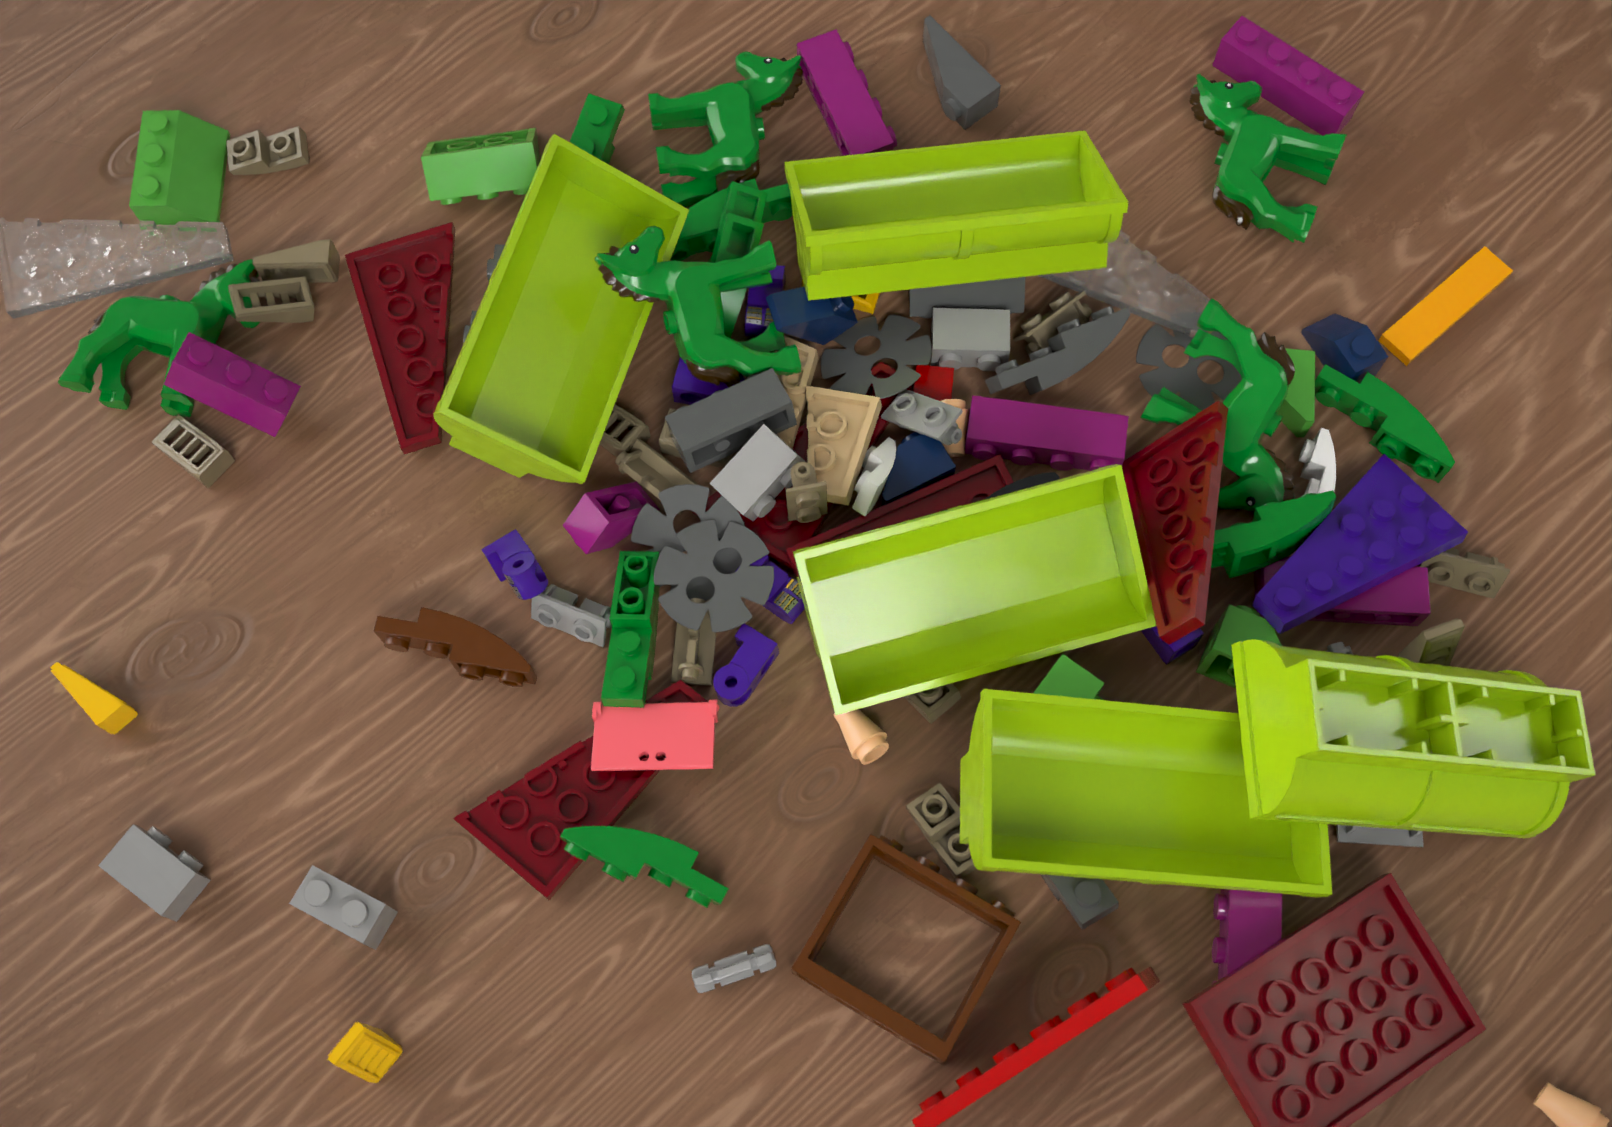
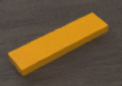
[1378,246,1513,366]

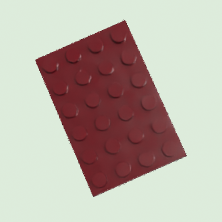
[1182,873,1486,1127]

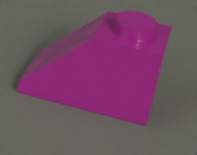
[562,481,660,554]

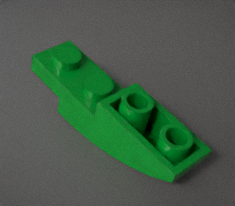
[570,93,625,164]
[670,179,793,261]
[708,181,768,338]
[1315,364,1455,483]
[1211,490,1336,578]
[601,551,660,708]
[560,826,729,908]

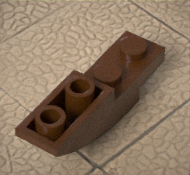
[374,607,537,687]

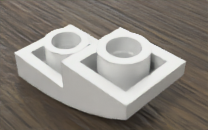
[1299,428,1336,495]
[852,437,896,516]

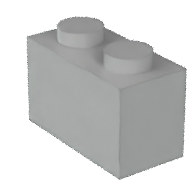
[931,308,1010,371]
[710,424,806,521]
[98,824,211,922]
[289,865,398,950]

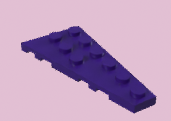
[1252,454,1468,634]

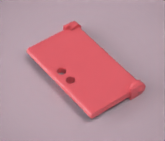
[591,699,720,771]

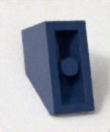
[766,287,858,345]
[1301,313,1389,383]
[881,432,956,507]

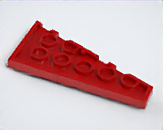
[912,966,1160,1127]

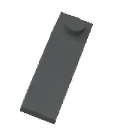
[923,15,1001,130]

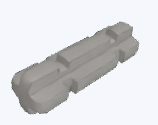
[692,944,776,993]

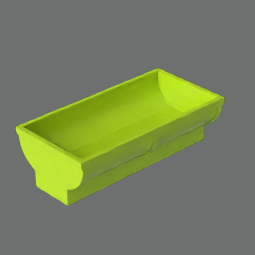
[784,131,1128,301]
[434,134,689,484]
[793,464,1157,715]
[1231,639,1596,839]
[960,689,1332,898]

